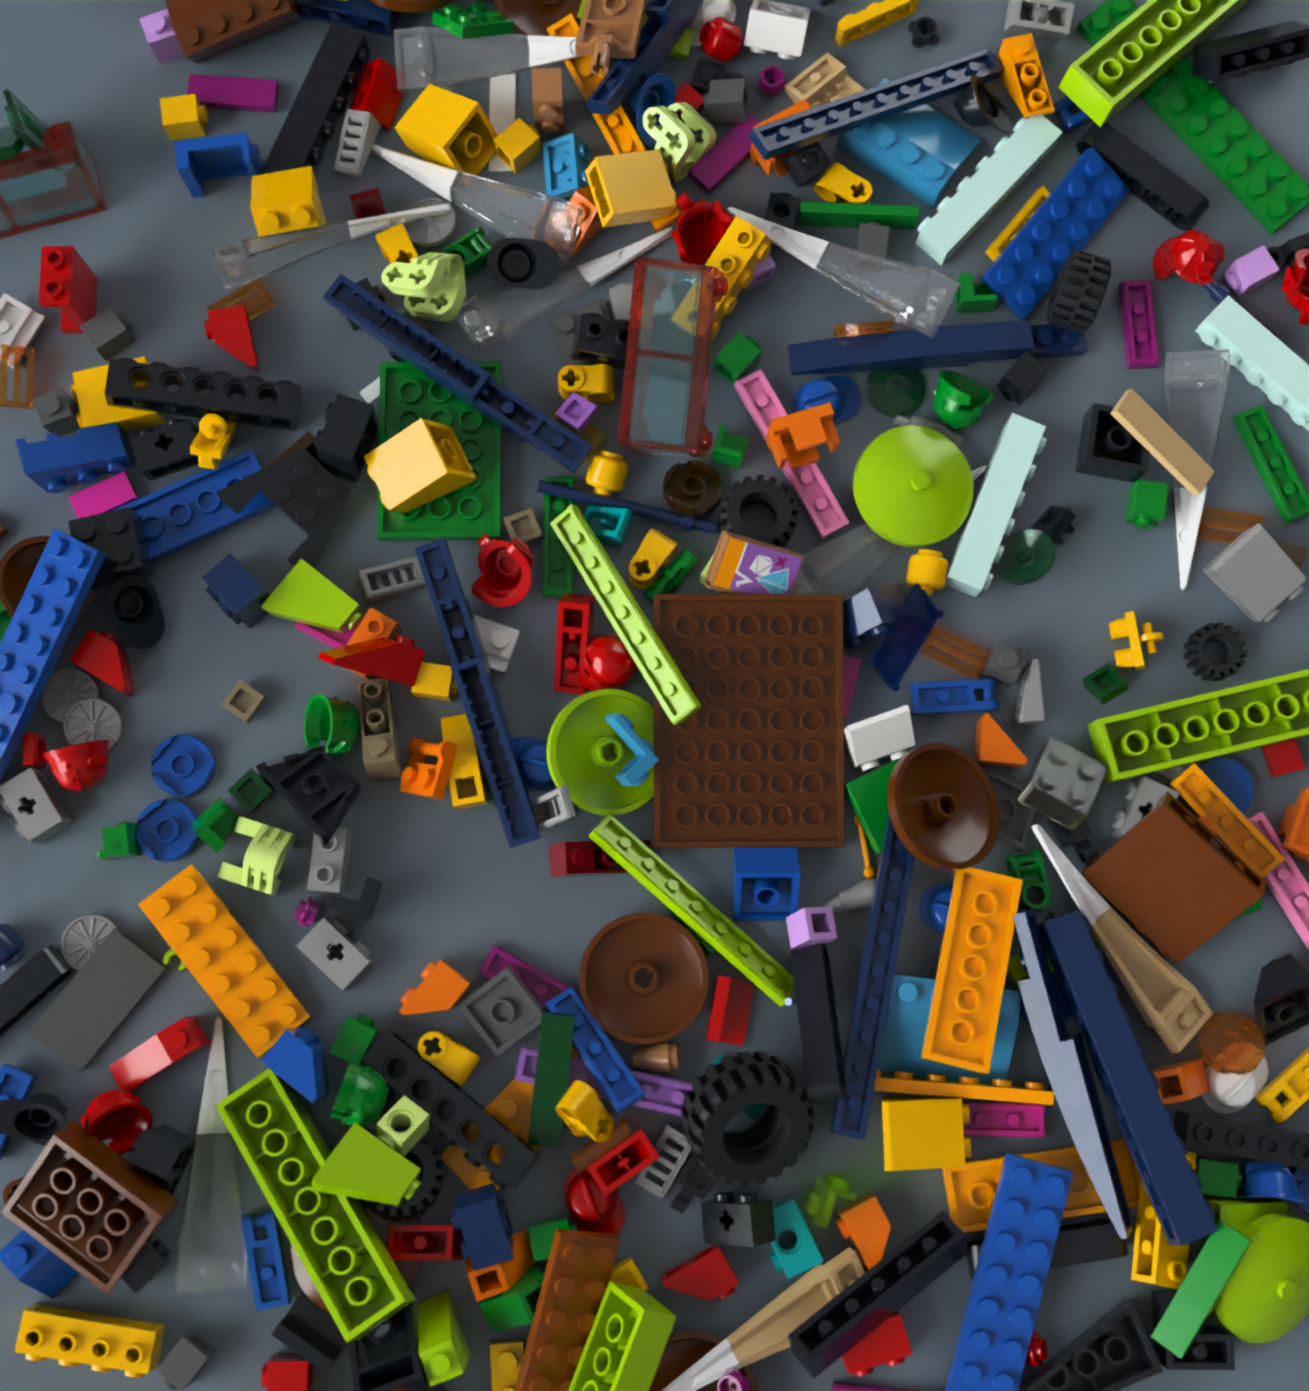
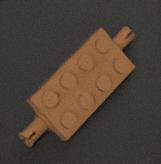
[575,0,648,76]

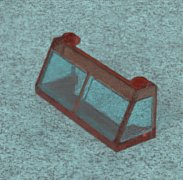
[0,121,107,238]
[617,258,728,458]

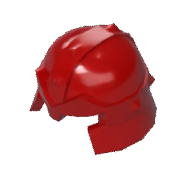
[577,633,638,691]
[43,740,109,792]
[80,1089,153,1155]

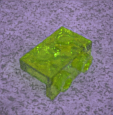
[804,1173,857,1229]

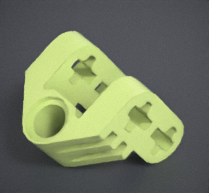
[643,102,716,182]
[381,252,466,322]
[217,816,297,896]

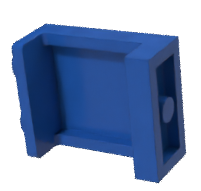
[174,133,265,198]

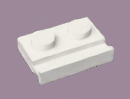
[0,293,46,369]
[446,615,521,674]

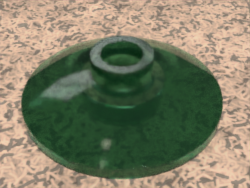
[866,369,926,417]
[995,529,1056,585]

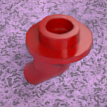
[1025,1331,1047,1367]

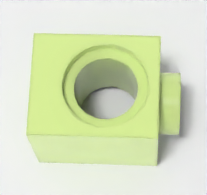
[377,1095,429,1157]

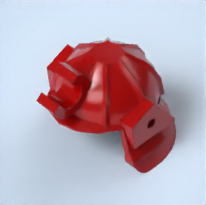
[671,191,734,268]
[1153,229,1225,285]
[1281,249,1309,326]
[471,533,533,607]

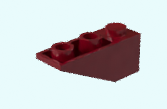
[549,840,651,877]

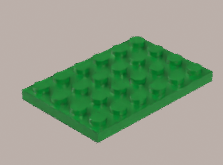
[377,361,502,541]

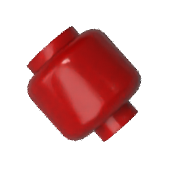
[699,17,744,62]

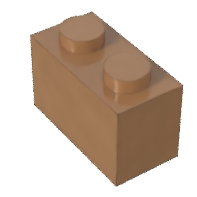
[532,68,565,135]

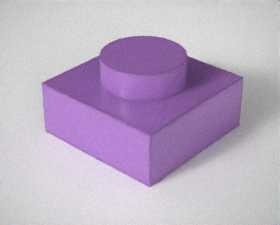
[555,392,599,435]

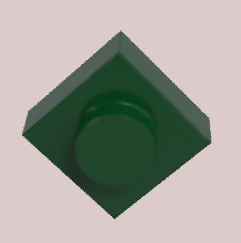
[1083,663,1129,705]
[227,768,275,814]

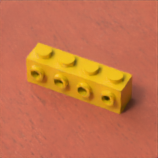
[670,215,772,345]
[1131,1151,1197,1289]
[14,1303,166,1377]

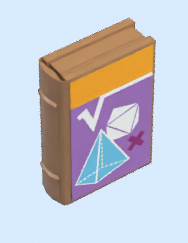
[704,530,804,594]

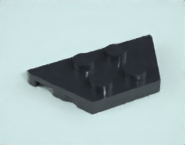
[256,746,361,845]

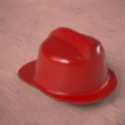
[563,1163,625,1236]

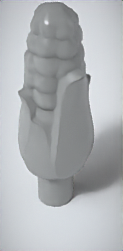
[893,414,964,447]
[824,878,876,915]

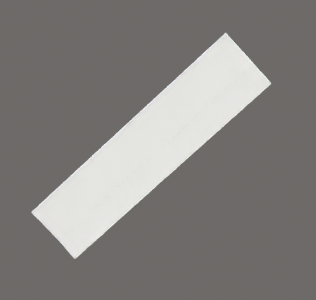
[489,74,516,171]

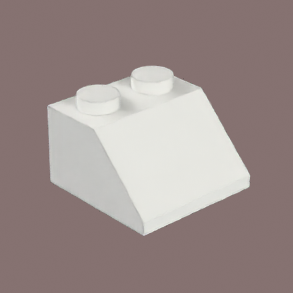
[744,0,811,60]
[843,705,916,772]

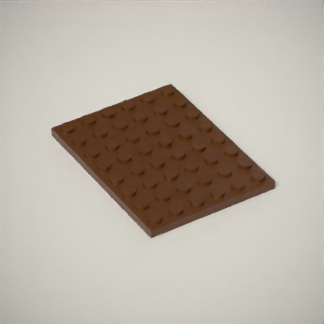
[653,594,844,848]

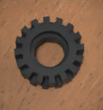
[1183,622,1247,681]

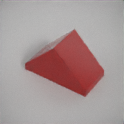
[587,1129,660,1196]

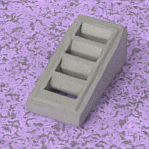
[333,109,381,177]
[357,556,426,605]
[1014,659,1045,726]
[531,785,576,832]
[634,1123,691,1199]

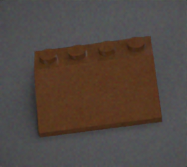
[166,0,301,63]
[1,1120,179,1294]

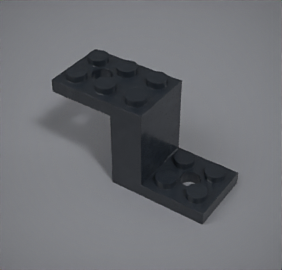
[348,1302,446,1391]

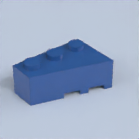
[15,422,135,493]

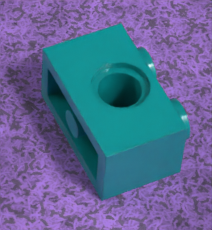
[769,1195,824,1279]

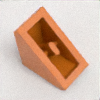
[973,713,1029,769]

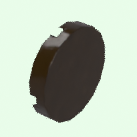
[662,460,724,517]

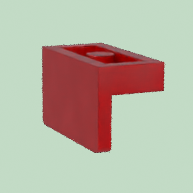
[349,58,408,130]
[705,975,754,1046]

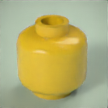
[586,450,628,497]
[906,549,949,596]

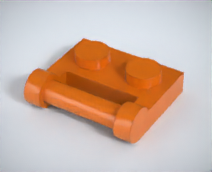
[399,738,457,800]

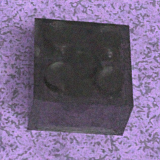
[1016,736,1108,831]

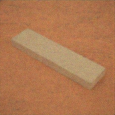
[1110,389,1215,496]

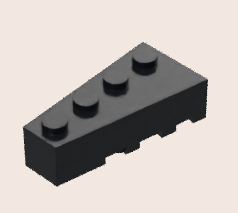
[1019,1301,1163,1391]

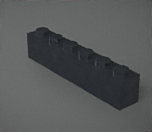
[261,22,370,174]
[788,1211,967,1379]

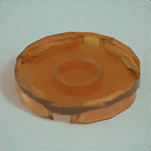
[833,319,893,337]
[1197,1012,1266,1075]

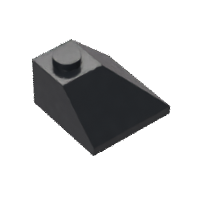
[1254,954,1309,1047]

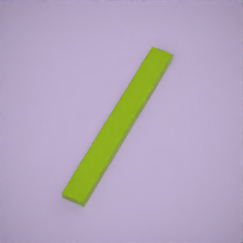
[550,504,702,725]
[588,813,795,1007]

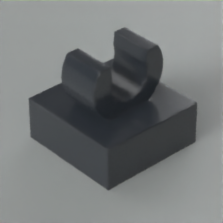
[1031,506,1076,545]

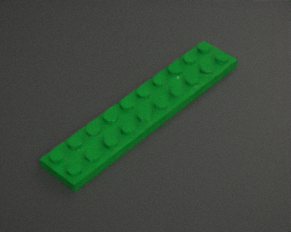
[1076,0,1309,235]

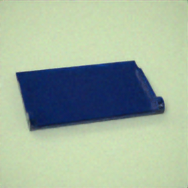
[869,583,944,692]

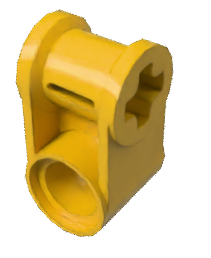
[814,162,872,204]
[374,222,418,278]
[557,364,615,403]
[629,528,679,590]
[418,1031,481,1086]
[555,1080,613,1143]

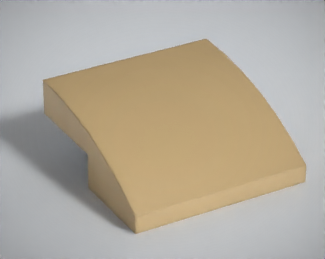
[784,52,866,108]

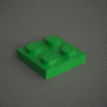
[432,2,514,39]

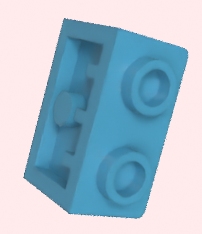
[543,133,591,202]

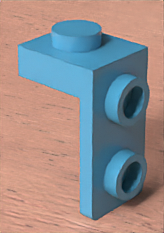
[604,713,659,786]

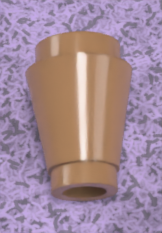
[632,1040,681,1073]

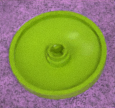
[853,425,974,548]
[546,689,654,816]
[1214,1212,1309,1344]

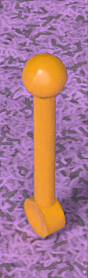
[853,815,875,878]

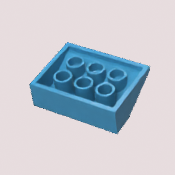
[836,78,981,209]
[878,974,1021,1084]

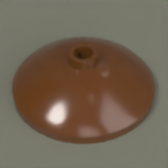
[0,536,95,620]

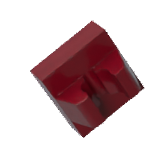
[349,187,386,219]

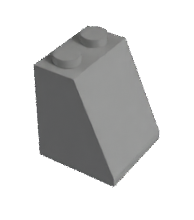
[1201,523,1307,623]

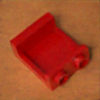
[39,246,97,334]

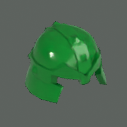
[933,370,995,430]
[303,693,361,754]
[330,1058,390,1128]

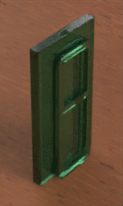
[3,89,63,172]

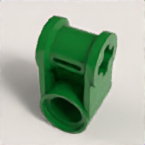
[443,227,492,281]
[1005,848,1051,911]

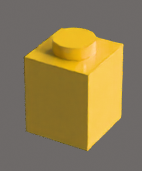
[160,94,209,141]
[493,117,541,174]
[411,662,459,702]

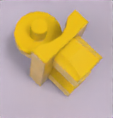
[190,414,236,470]
[1108,611,1164,671]

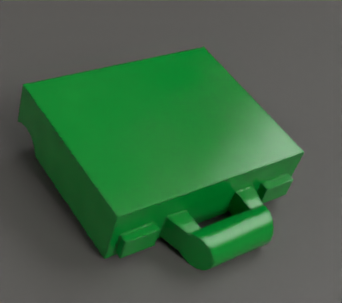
[844,759,898,854]

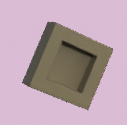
[503,508,543,544]
[221,679,267,724]

